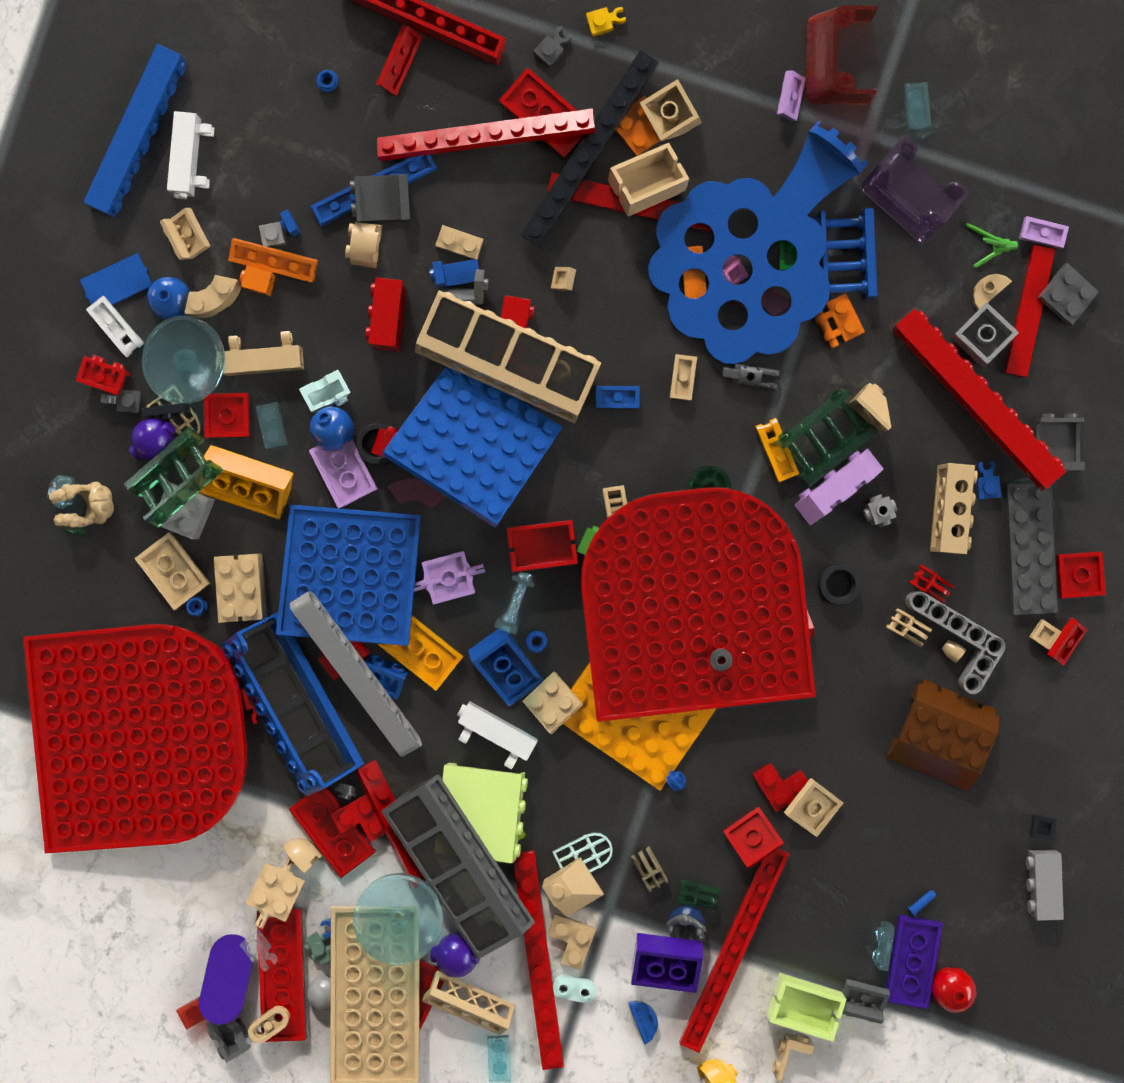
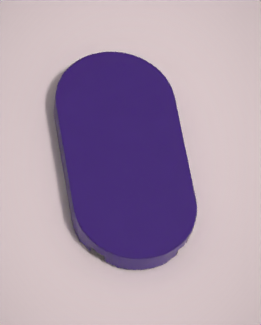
[199,934,254,1025]

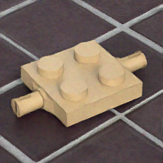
[246,856,306,929]

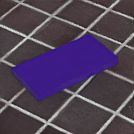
[886,914,943,1009]

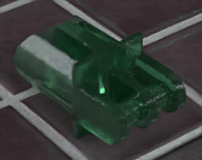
[677,880,721,910]

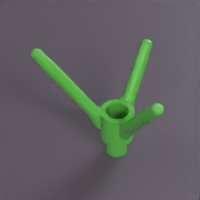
[965,223,1018,268]

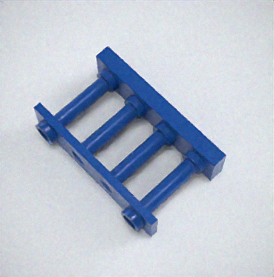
[814,208,877,300]

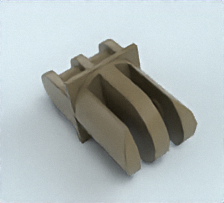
[630,846,669,892]

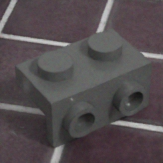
[842,979,890,1024]

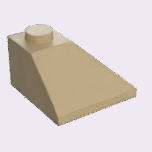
[848,383,891,434]
[542,857,604,917]

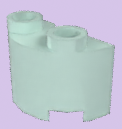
[299,370,350,413]

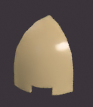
[284,838,323,873]

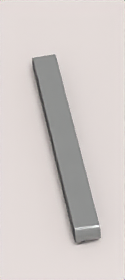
[290,591,422,757]

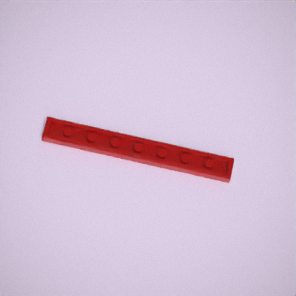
[547,172,714,234]

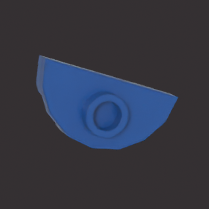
[628,1000,658,1044]

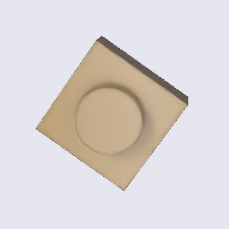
[551,267,576,291]
[1029,619,1061,650]

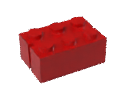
[365,277,407,352]
[507,520,578,572]

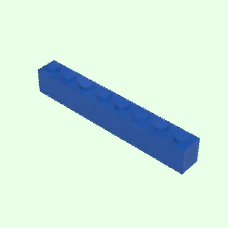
[83,44,186,218]

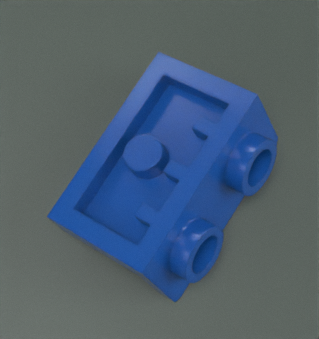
[365,654,409,700]

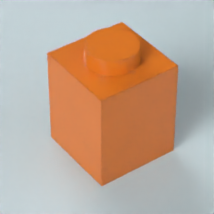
[239,265,276,297]

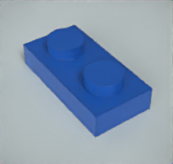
[596,386,640,409]

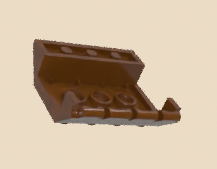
[886,679,1000,791]

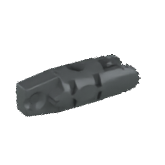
[722,364,780,390]

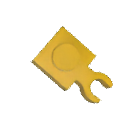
[586,7,626,37]

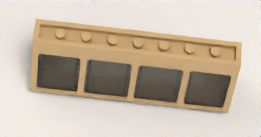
[415,290,601,424]

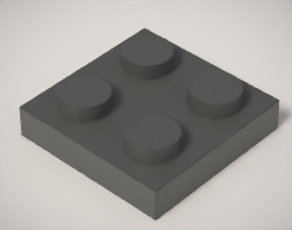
[1037,263,1099,326]

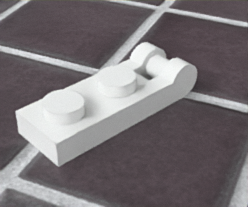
[86,296,144,358]

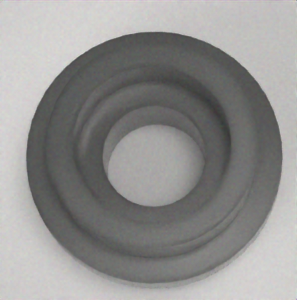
[710,649,732,671]
[335,783,356,800]

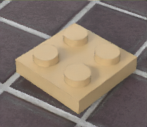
[523,672,584,734]
[784,778,843,837]

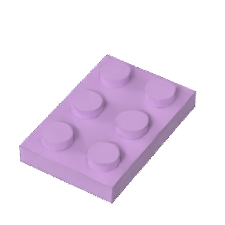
[309,438,378,509]

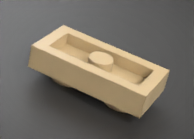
[435,225,484,260]
[669,354,697,401]

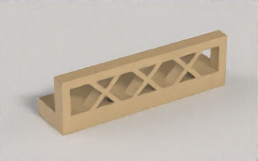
[422,971,515,1035]

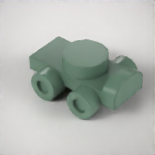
[304,931,331,965]

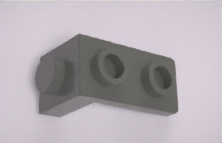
[441,270,489,305]

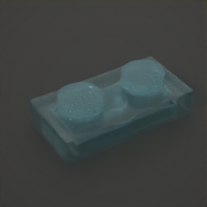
[904,82,931,130]
[256,402,288,449]
[873,921,895,971]
[487,1035,511,1082]

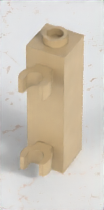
[218,331,304,376]

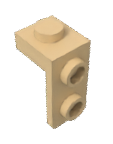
[772,1033,814,1082]

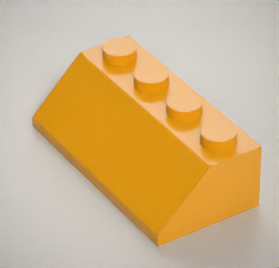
[198,445,293,520]

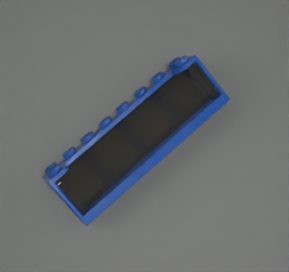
[221,612,364,796]

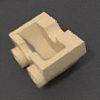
[345,222,382,268]

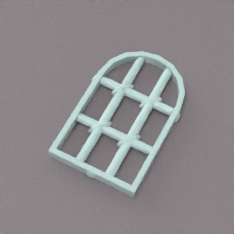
[553,832,613,872]

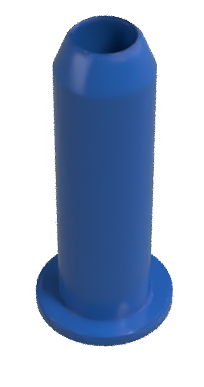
[907,890,936,917]

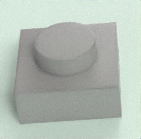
[259,222,286,248]

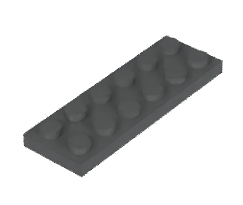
[1005,483,1058,615]

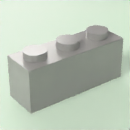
[1026,849,1064,921]

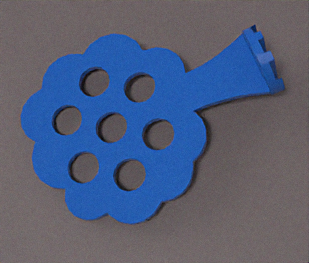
[648,121,868,364]

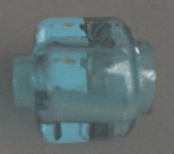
[47,475,78,508]

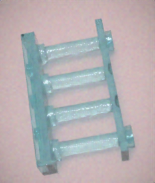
[494,571,536,635]

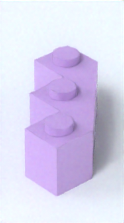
[794,448,883,525]

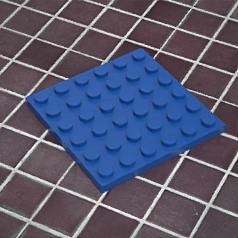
[382,367,563,528]
[276,505,421,646]

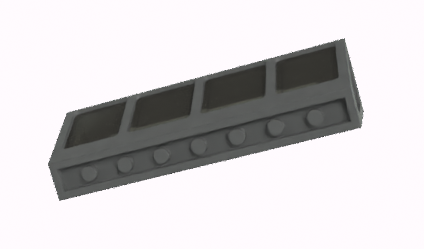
[381,774,535,959]

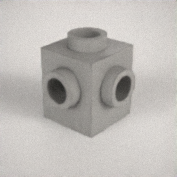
[863,494,897,527]

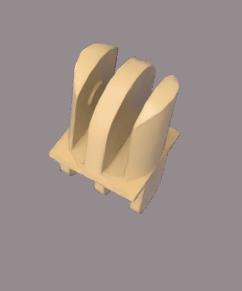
[886,608,932,647]

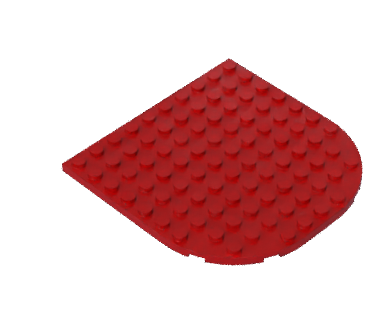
[581,487,816,722]
[23,624,247,854]

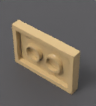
[135,532,211,610]

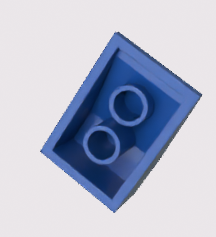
[468,626,544,706]

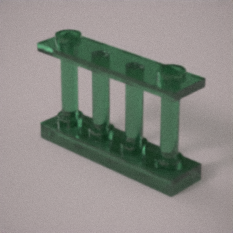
[774,388,879,486]
[124,427,223,527]

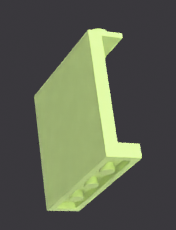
[435,763,528,863]

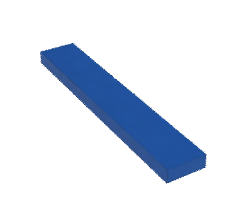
[311,155,438,227]

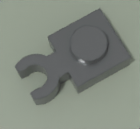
[533,26,571,68]

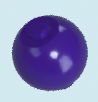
[129,418,176,461]
[430,933,480,978]

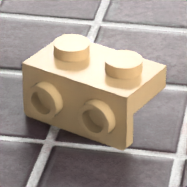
[160,208,210,260]

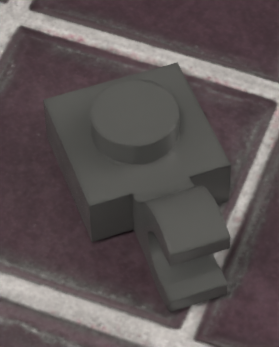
[100,390,142,413]

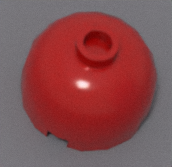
[931,967,977,1013]

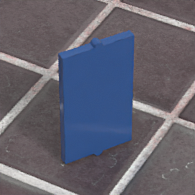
[80,253,153,305]

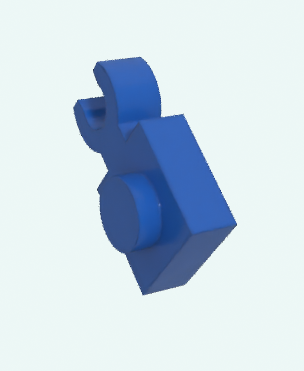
[976,461,1001,500]

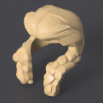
[49,482,114,527]

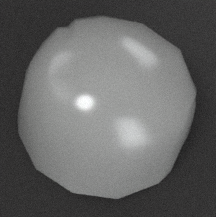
[307,976,331,1011]

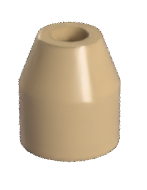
[942,640,966,663]

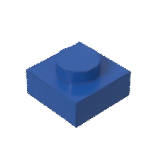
[279,210,301,237]

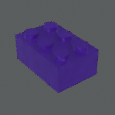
[631,933,703,993]

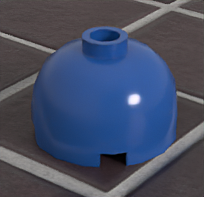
[147,277,191,321]
[309,406,355,451]

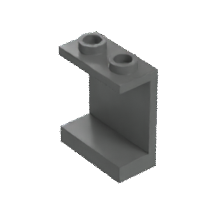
[350,174,410,222]

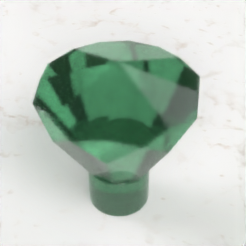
[61,525,87,537]

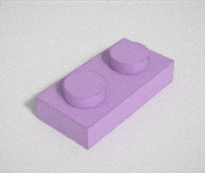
[777,70,806,121]
[1019,216,1069,249]

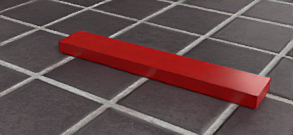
[1004,245,1055,378]

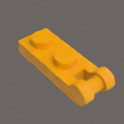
[755,418,799,482]

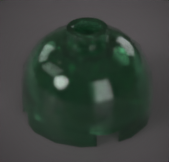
[687,465,732,490]

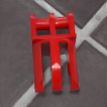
[909,564,955,604]

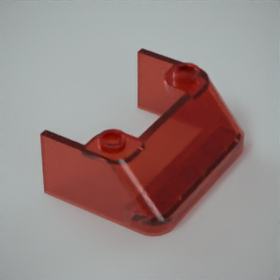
[805,5,878,104]

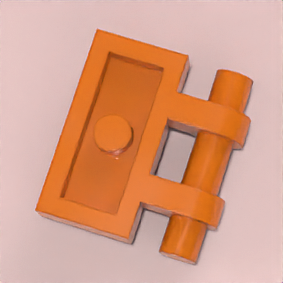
[814,293,865,349]

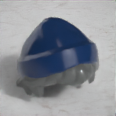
[666,904,707,941]

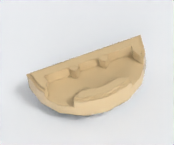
[973,274,1012,311]

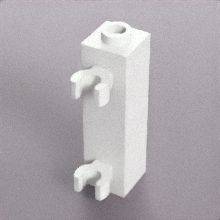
[167,111,215,199]
[457,701,538,770]

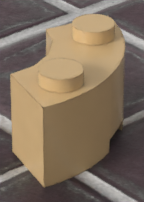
[185,275,241,318]

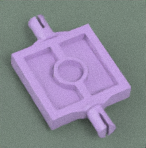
[414,551,485,604]

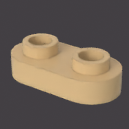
[248,1006,290,1043]

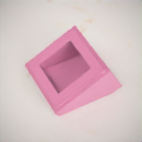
[722,256,749,285]

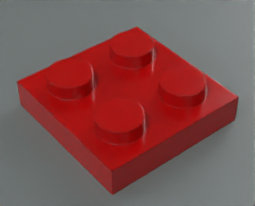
[204,393,250,438]
[1056,552,1106,598]
[723,807,784,869]

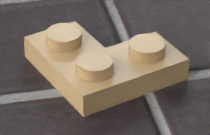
[548,913,596,971]

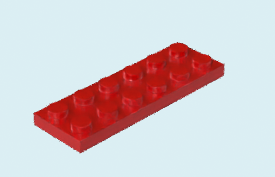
[257,908,307,1042]

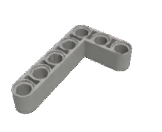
[905,591,1005,694]

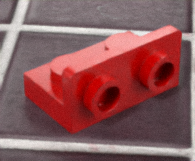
[76,355,131,396]

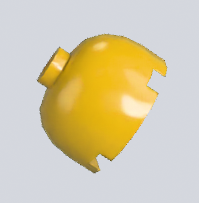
[696,1059,738,1083]

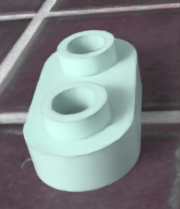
[553,975,596,1003]

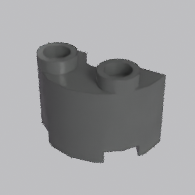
[206,1018,251,1063]

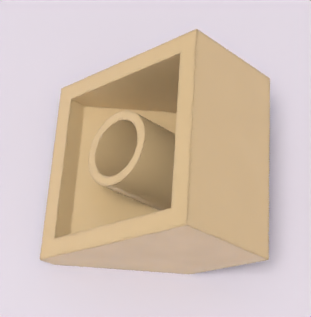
[640,79,702,142]

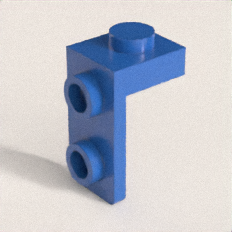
[430,259,479,289]

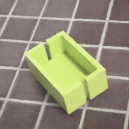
[767,973,846,1042]

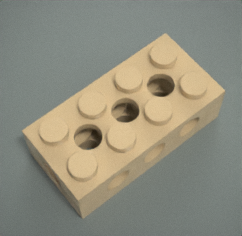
[930,463,977,554]

